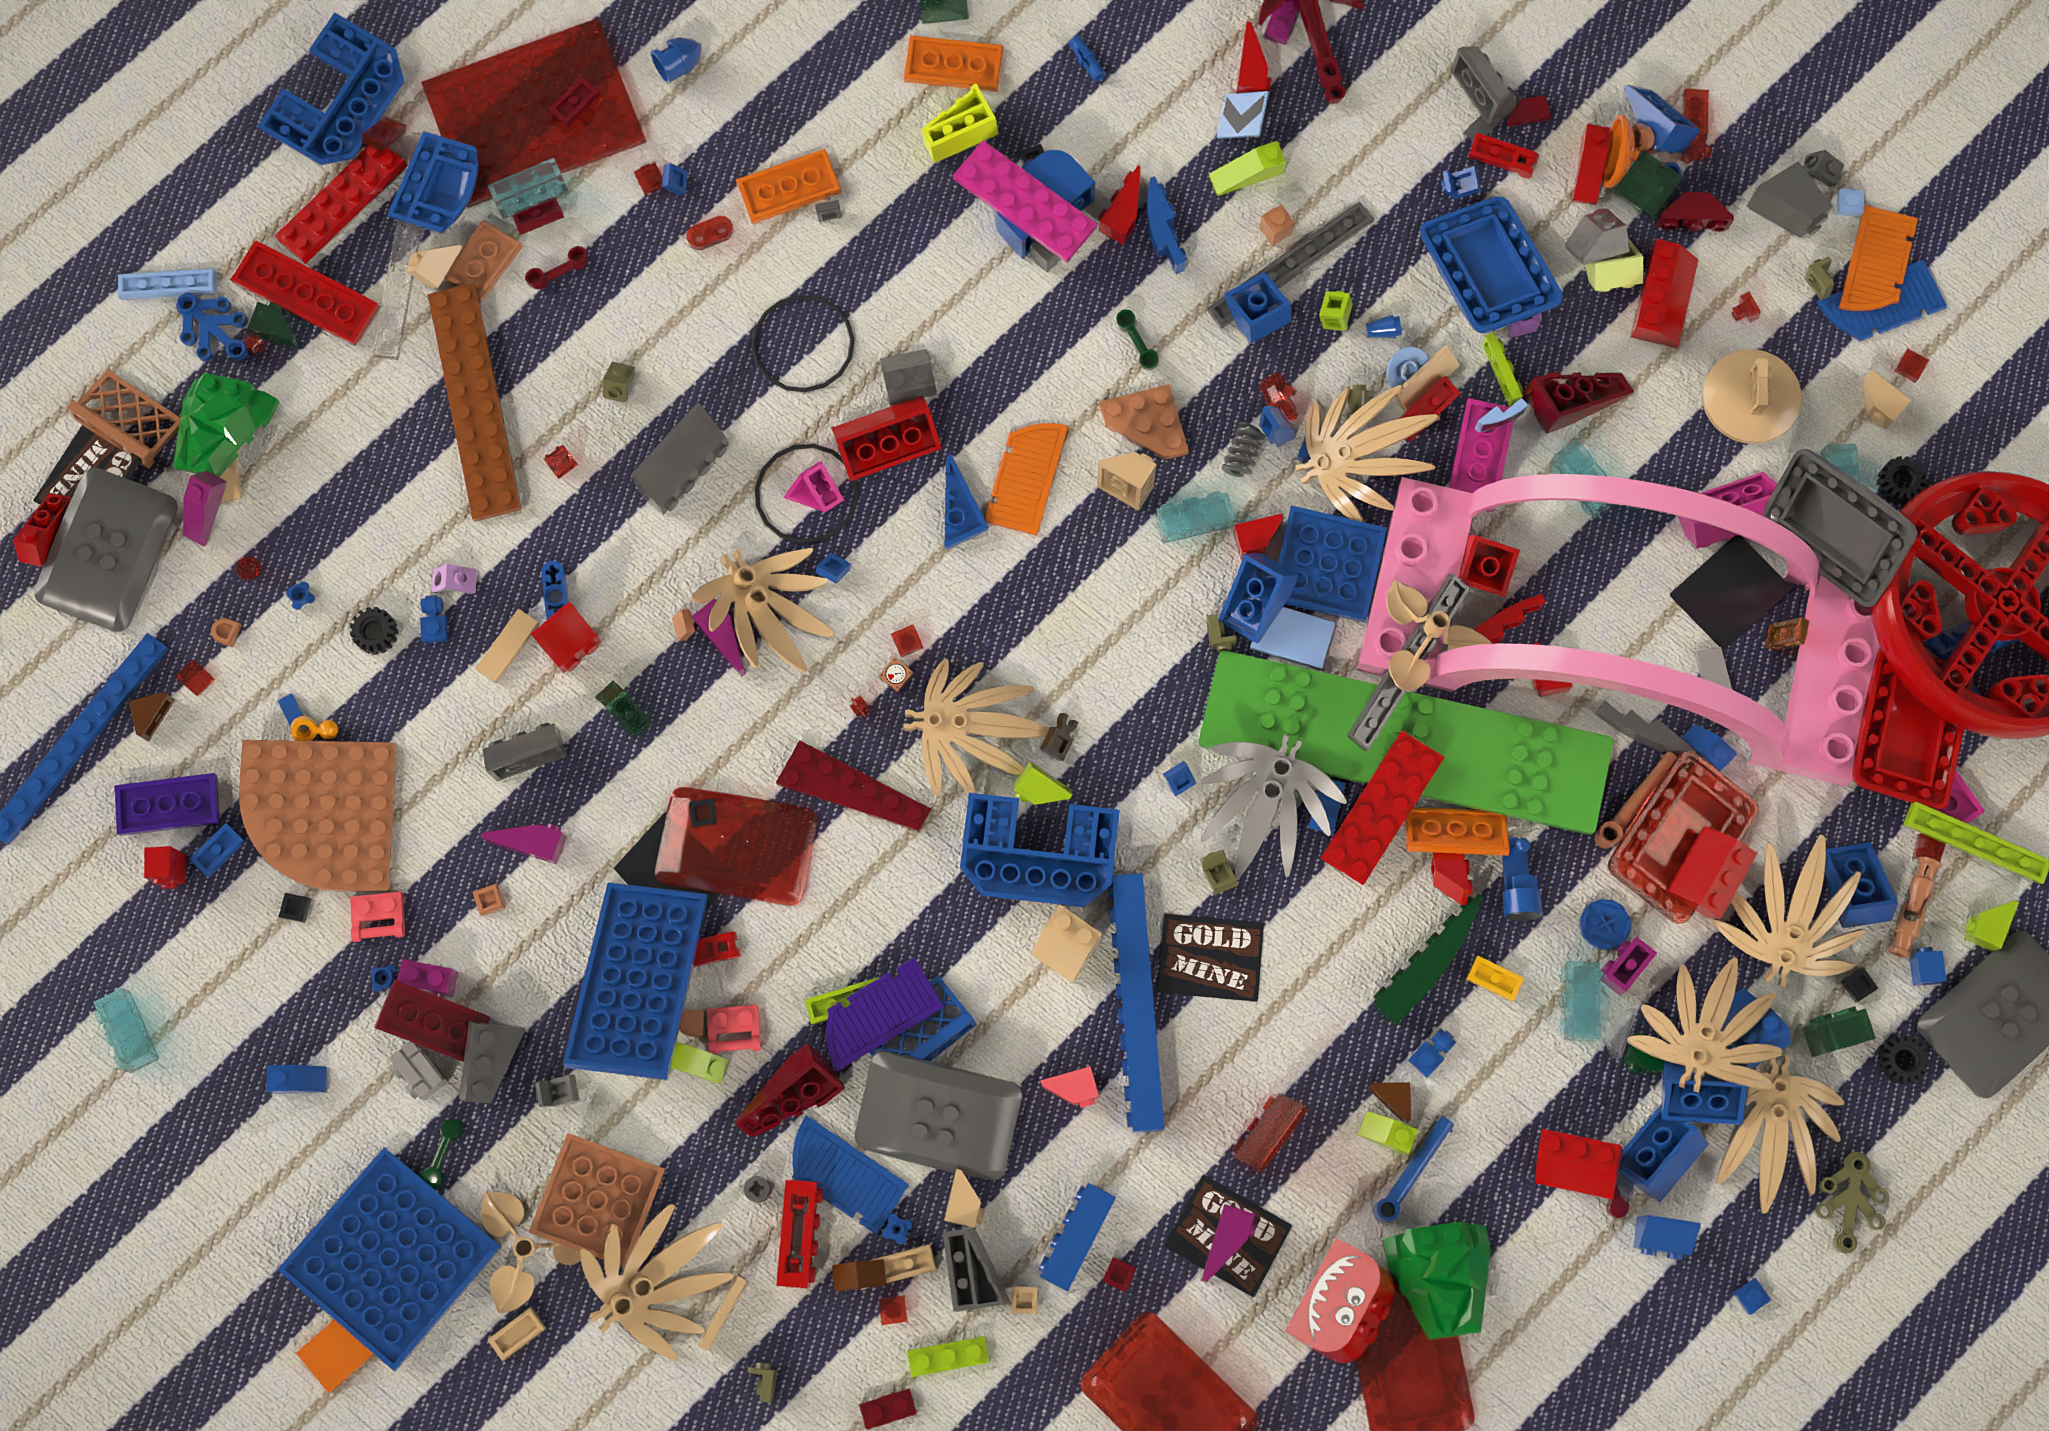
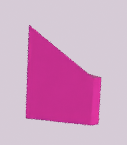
[783,461,844,513]

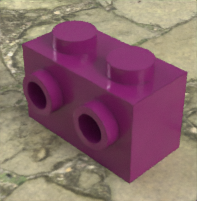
[1599,937,1657,996]
[397,959,459,998]

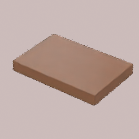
[444,219,523,303]

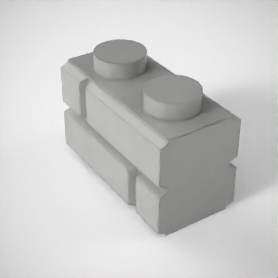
[389,1042,449,1100]

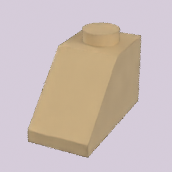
[406,245,462,288]
[1862,370,1911,429]
[944,1169,985,1228]

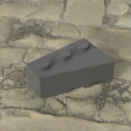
[459,1021,526,1104]
[943,1228,1012,1312]

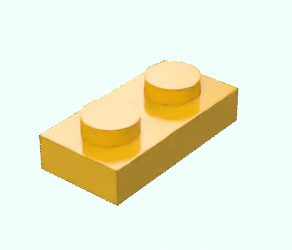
[1466,956,1524,1002]

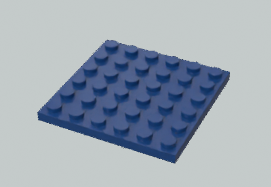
[277,1147,502,1372]

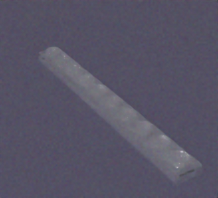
[373,132,436,360]

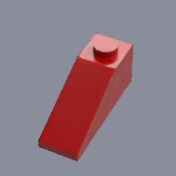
[1236,21,1272,94]
[1572,124,1611,205]

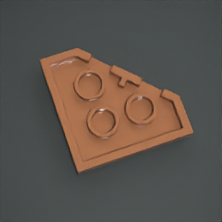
[1099,384,1189,460]

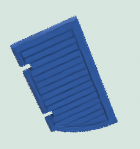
[1817,260,1947,342]
[792,1115,909,1235]

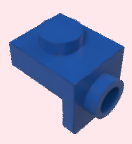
[1441,166,1481,200]

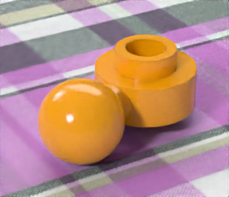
[291,716,338,741]

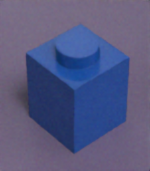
[1909,947,1947,986]

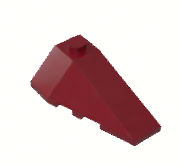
[1532,372,1634,434]
[734,1043,845,1138]

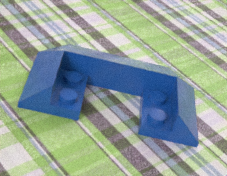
[257,12,405,166]
[960,793,1120,908]

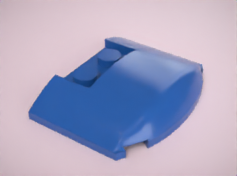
[387,131,479,233]

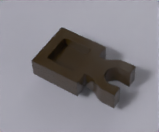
[1040,713,1079,761]

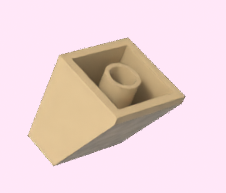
[1031,905,1102,983]

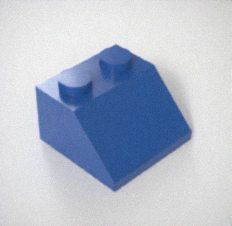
[1224,272,1291,344]
[1633,1215,1701,1260]

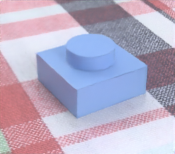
[1837,189,1864,217]

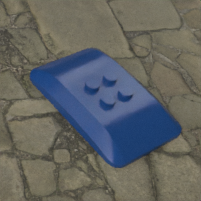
[1420,196,1563,333]

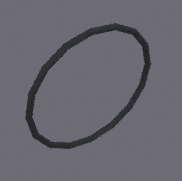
[751,295,855,393]
[755,444,859,544]

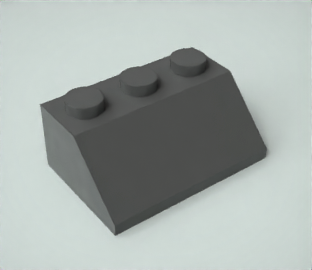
[1450,46,1517,126]
[483,723,568,781]

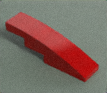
[1474,594,1545,644]

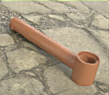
[1594,752,1679,849]

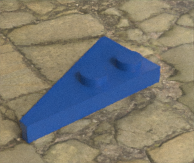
[944,454,989,550]

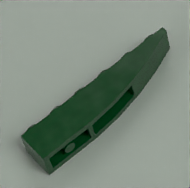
[1372,894,1482,1027]

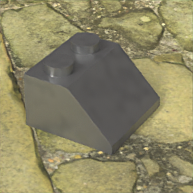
[1565,209,1629,265]
[880,349,937,405]

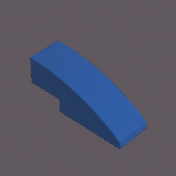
[1259,406,1295,447]

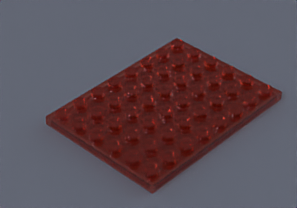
[421,18,647,208]

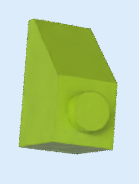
[1013,761,1073,805]
[1964,900,2019,951]
[1357,1111,1418,1156]

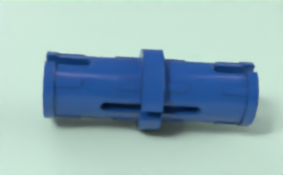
[1068,35,1106,82]

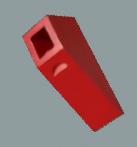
[1098,165,1141,245]
[13,493,72,567]

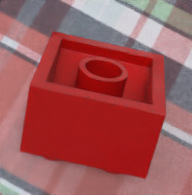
[1459,534,1520,597]

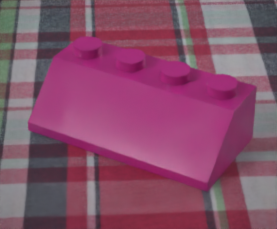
[1677,472,1777,549]

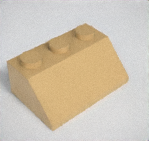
[1097,452,1156,511]

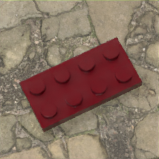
[374,979,491,1062]

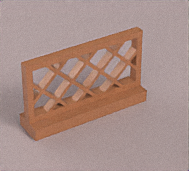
[67,370,180,469]

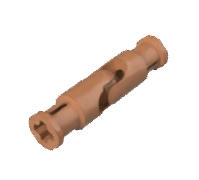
[1888,857,1942,959]

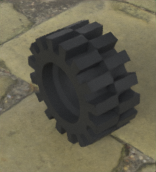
[1876,456,1927,504]
[349,607,399,655]
[1878,1036,1931,1084]

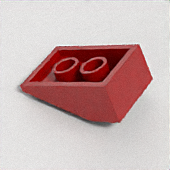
[531,601,601,674]

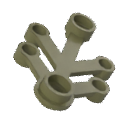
[1815,1152,1889,1254]

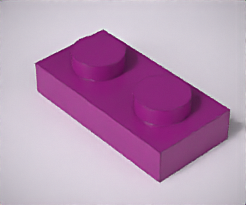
[1264,0,1299,45]

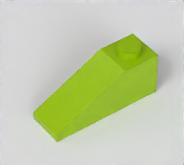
[1209,141,1286,196]

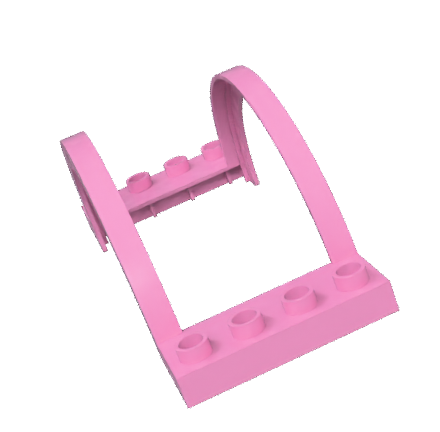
[1356,474,1880,787]

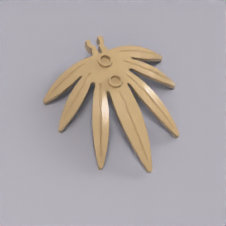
[1295,385,1440,522]
[691,548,835,673]
[904,659,1050,798]
[1712,835,1864,988]
[1627,958,1782,1093]
[1696,1056,1844,1214]
[580,1204,734,1361]

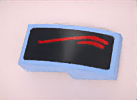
[1474,398,1528,432]

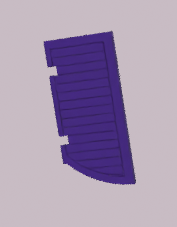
[826,957,944,1071]

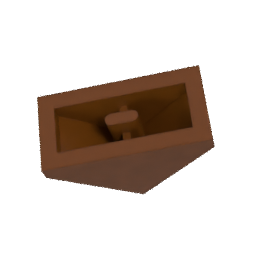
[129,692,175,742]
[1367,1082,1411,1124]
[832,1259,887,1292]

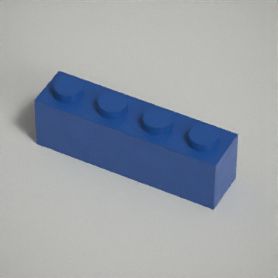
[1038,1183,1116,1292]

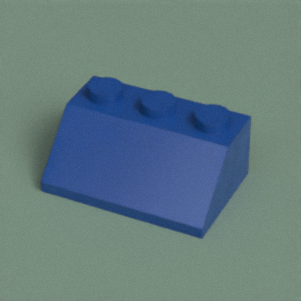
[1662,1060,1747,1125]
[1619,1106,1709,1203]

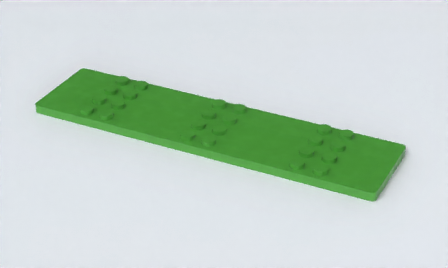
[1199,651,1614,835]

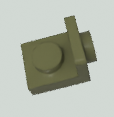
[1805,257,1834,301]
[1206,614,1237,652]
[748,1362,777,1403]

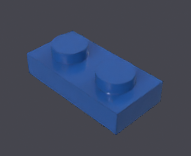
[189,823,246,877]

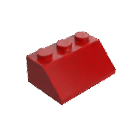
[1667,826,1758,918]
[1535,1129,1623,1200]

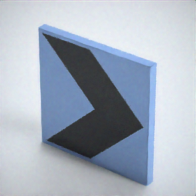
[1217,91,1269,139]

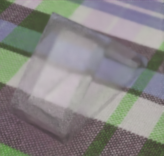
[1595,1007,1637,1060]

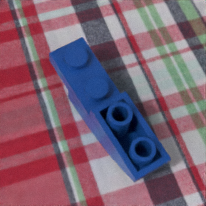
[1146,176,1188,274]

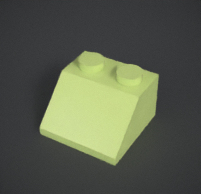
[1585,238,1643,292]

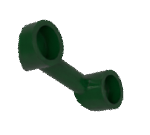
[1116,309,1159,370]
[422,1118,464,1189]

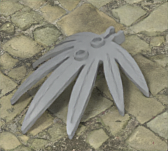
[1200,733,1347,880]

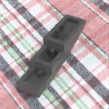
[1594,701,1696,760]

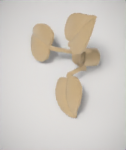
[1386,580,1492,691]
[481,1191,581,1313]

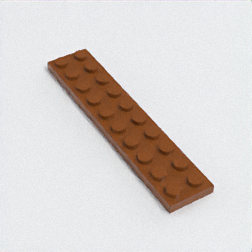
[428,283,522,522]

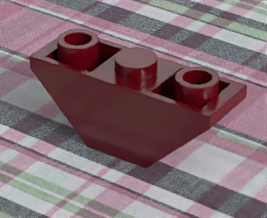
[1656,192,1734,232]

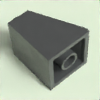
[1747,161,1833,238]

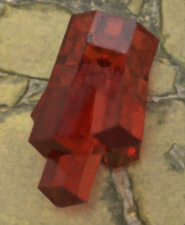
[1258,372,1299,420]

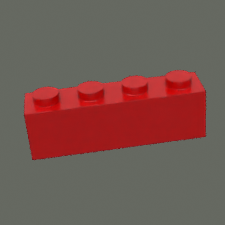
[1630,239,1698,349]
[831,395,942,481]

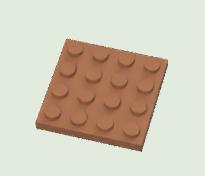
[528,1133,665,1267]

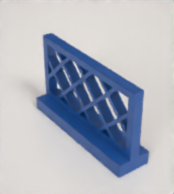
[869,975,977,1062]

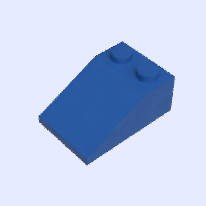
[1624,85,1700,154]
[1218,553,1299,643]
[1825,842,1898,928]
[1720,988,1791,1069]

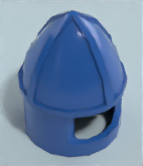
[650,37,702,83]

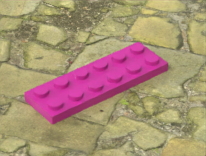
[953,140,1097,263]

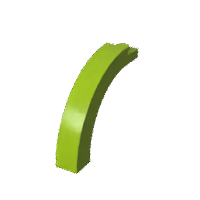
[671,1042,728,1084]

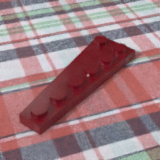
[776,740,932,832]

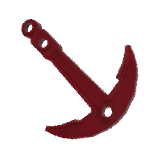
[1258,0,1364,104]

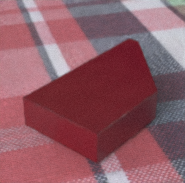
[1506,95,1551,127]

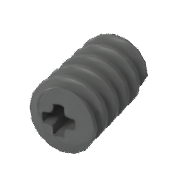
[1221,422,1266,477]

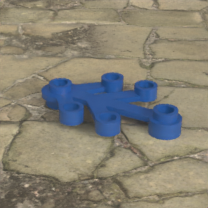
[176,293,248,362]

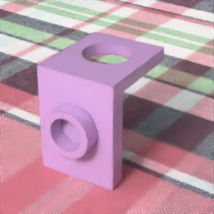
[432,564,477,594]

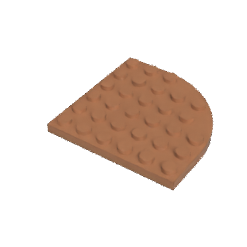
[239,740,397,892]

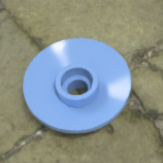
[1387,347,1429,388]

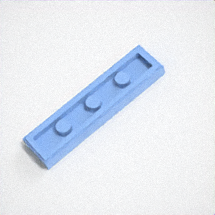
[118,268,216,300]

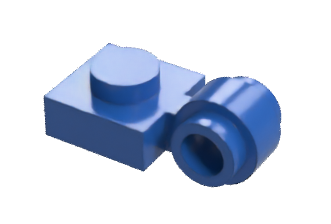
[420,595,448,644]
[1408,1029,1456,1078]

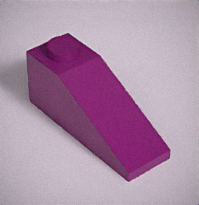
[183,471,228,547]
[692,598,745,677]
[481,823,567,865]
[1201,1204,1258,1283]

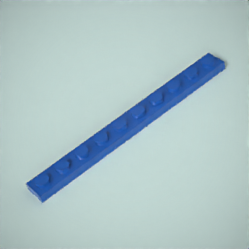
[0,633,169,845]

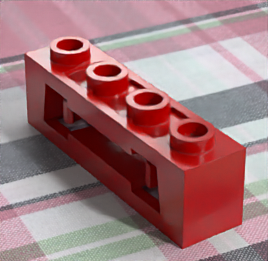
[776,1180,823,1289]

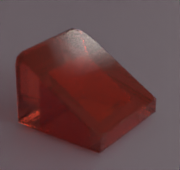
[176,659,215,697]

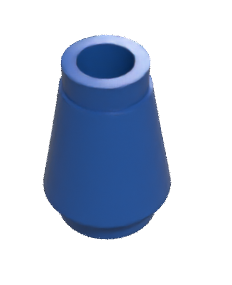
[1366,315,1402,338]

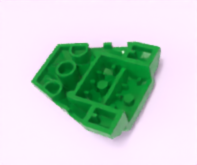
[173,373,279,477]
[1382,1222,1491,1340]

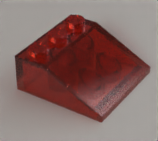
[1232,1094,1309,1176]

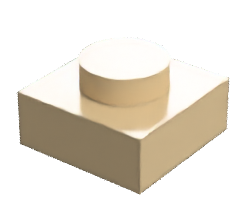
[1011,1286,1038,1314]

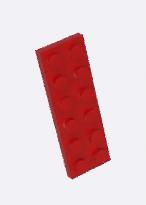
[274,138,408,264]
[230,240,380,346]
[1320,730,1445,885]

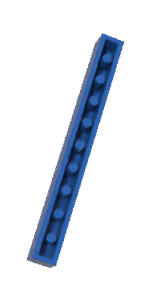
[1107,873,1164,1133]

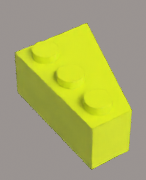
[921,83,999,163]

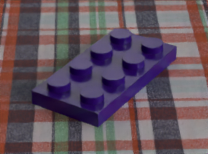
[114,773,220,836]

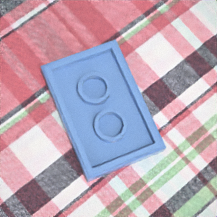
[1250,607,1335,671]

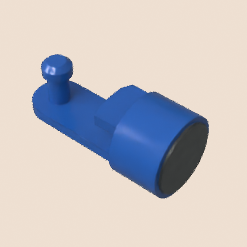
[1502,837,1542,921]

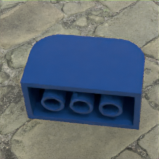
[994,150,1095,259]

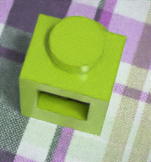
[1319,291,1353,331]

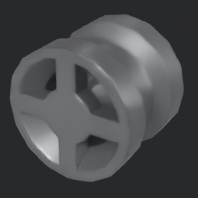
[744,1176,772,1203]

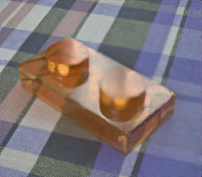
[1765,617,1809,650]

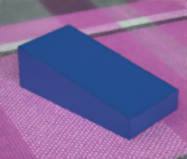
[278,693,304,726]

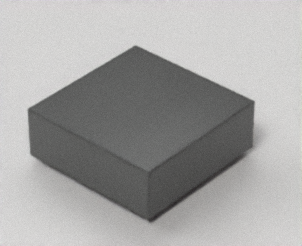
[815,200,842,222]

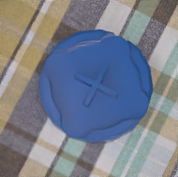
[1579,899,1631,950]

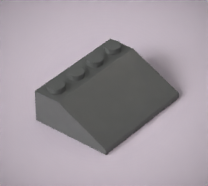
[631,402,729,515]

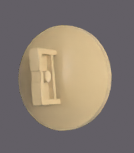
[1702,349,1802,444]

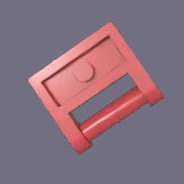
[350,892,405,942]
[707,1005,761,1055]

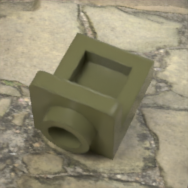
[603,362,635,403]
[1200,850,1238,895]

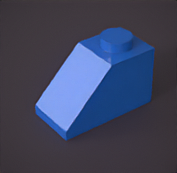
[1681,724,1738,777]
[266,1065,327,1094]

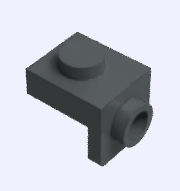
[1803,150,1844,187]
[535,1075,579,1107]

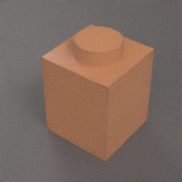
[1259,204,1295,246]

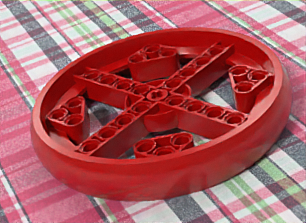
[1870,471,2049,740]

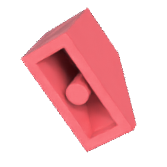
[1041,1067,1099,1108]

